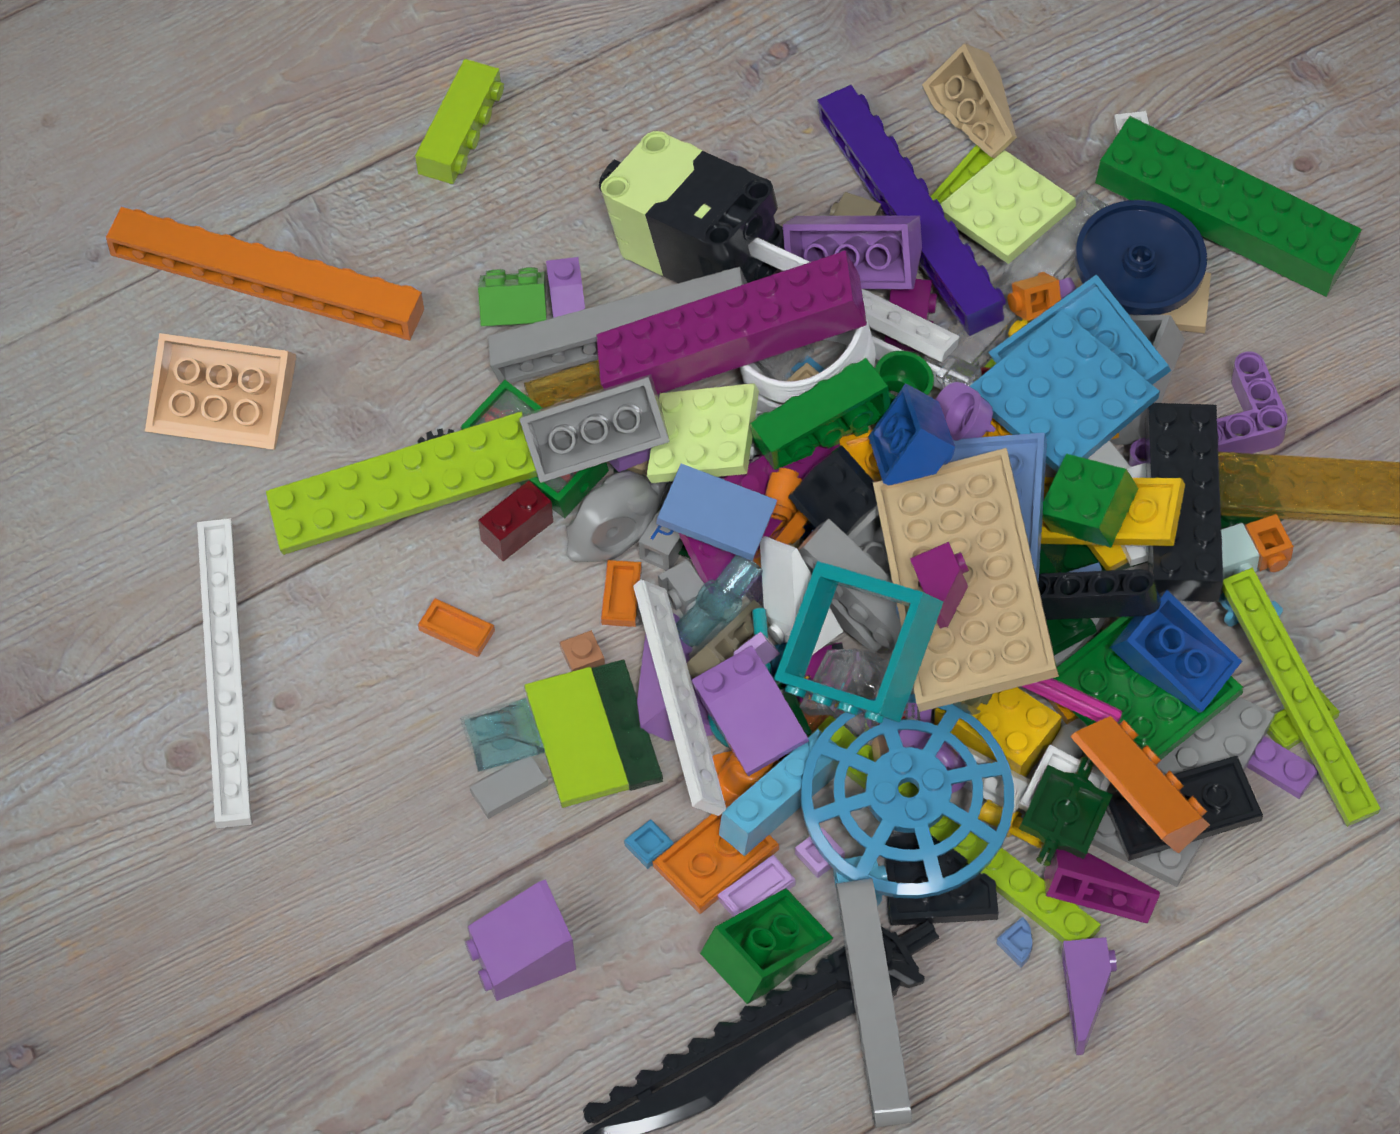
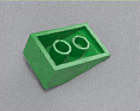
[700,888,833,1004]

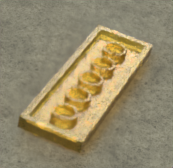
[1218,452,1400,525]

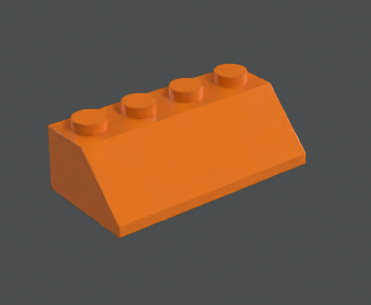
[1070,716,1210,853]

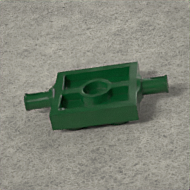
[1019,757,1113,866]

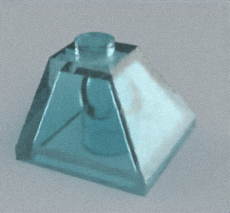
[460,698,545,772]

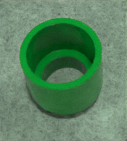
[875,351,934,405]

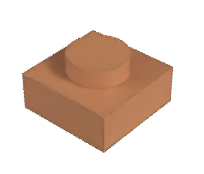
[560,630,605,672]

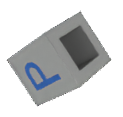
[638,511,683,571]

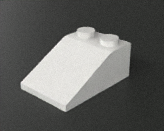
[760,536,843,655]

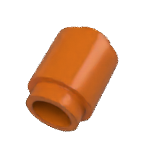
[765,468,802,521]

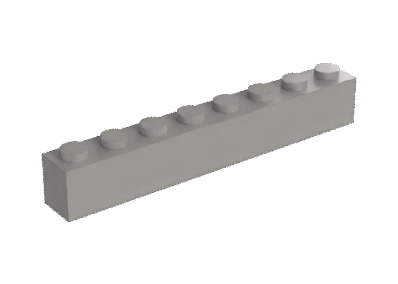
[488,267,747,384]

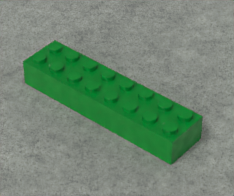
[1095,116,1362,297]

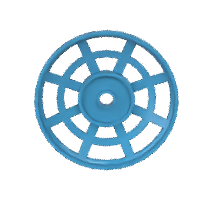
[801,694,1014,899]

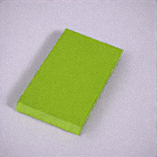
[524,667,629,808]

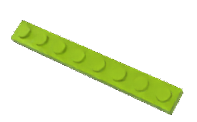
[1222,567,1381,827]

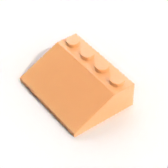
[145,333,296,450]

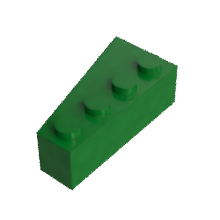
[750,358,890,470]

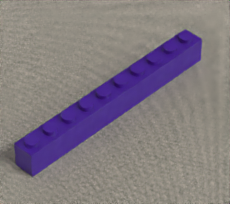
[817,85,1006,336]

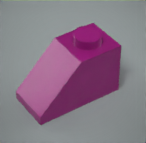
[910,542,969,629]

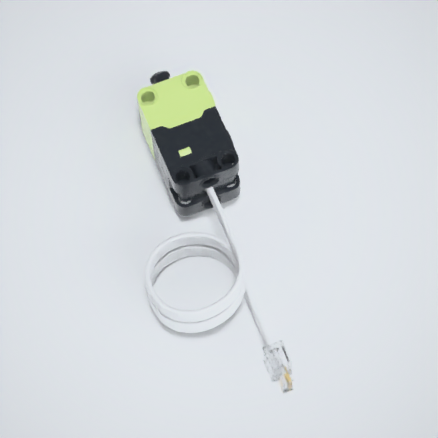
[599,131,982,412]

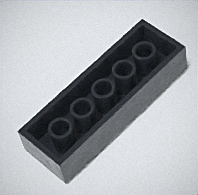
[1144,403,1223,602]

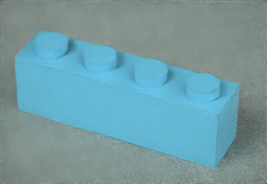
[719,729,839,856]

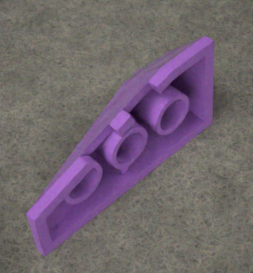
[637,613,713,741]

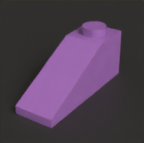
[546,257,585,318]
[1061,937,1117,1055]

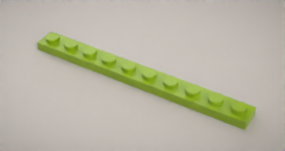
[810,715,1101,943]

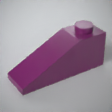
[1044,849,1160,924]

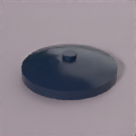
[1075,200,1207,315]

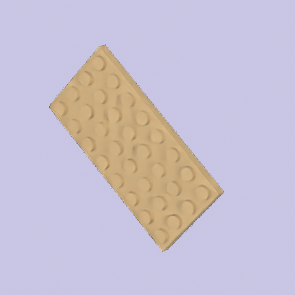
[873,448,1059,712]

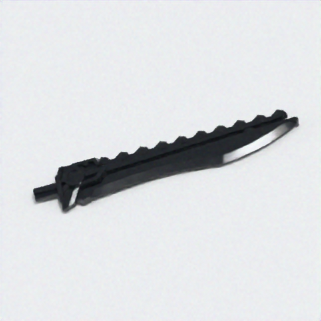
[583,921,939,1134]

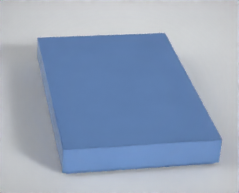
[656,463,777,561]

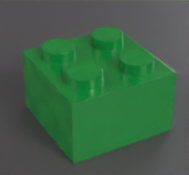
[1042,454,1139,548]

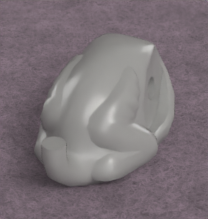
[566,470,668,562]

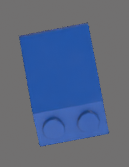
[1110,590,1242,713]

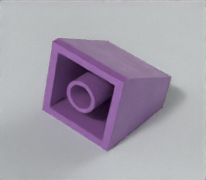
[465,879,576,1001]

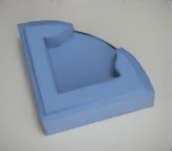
[996,917,1033,968]

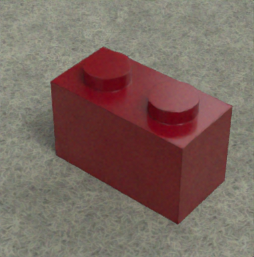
[478,481,554,562]

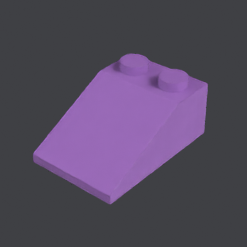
[691,645,809,776]

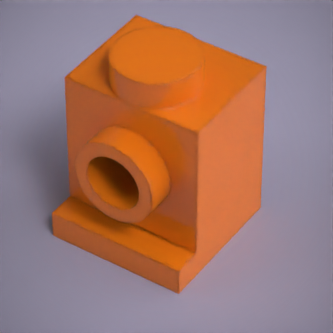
[1007,272,1061,321]
[1245,514,1294,572]

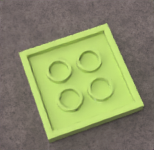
[941,150,1076,264]
[647,383,759,483]

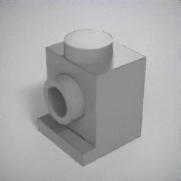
[658,560,709,619]

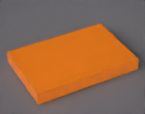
[653,798,779,914]

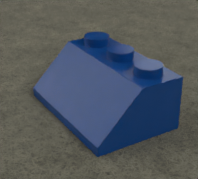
[868,383,955,486]

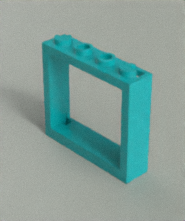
[774,561,943,723]

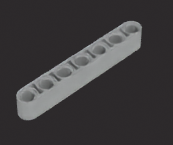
[836,878,912,1128]

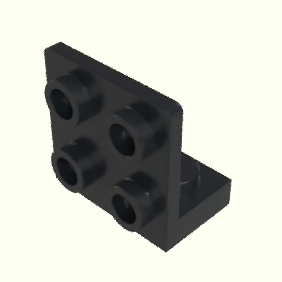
[789,445,877,534]

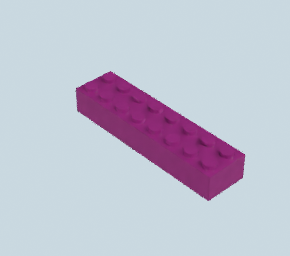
[596,250,867,394]

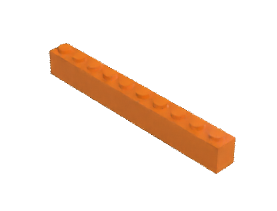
[106,207,424,341]

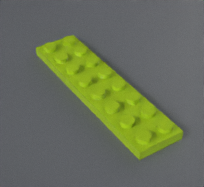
[266,411,538,555]

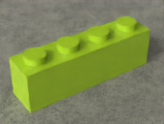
[415,59,504,184]

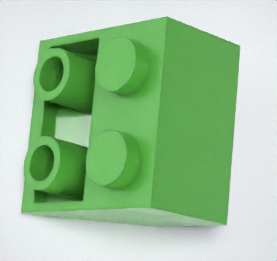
[478,267,547,326]

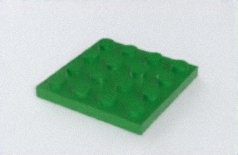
[1054,616,1244,760]

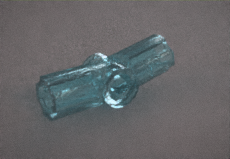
[676,555,763,647]

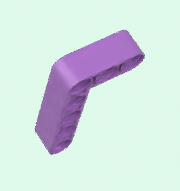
[1128,351,1288,467]

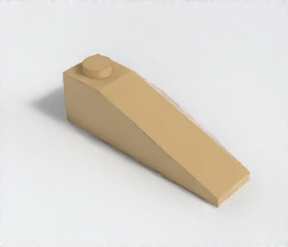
[922,43,1017,158]

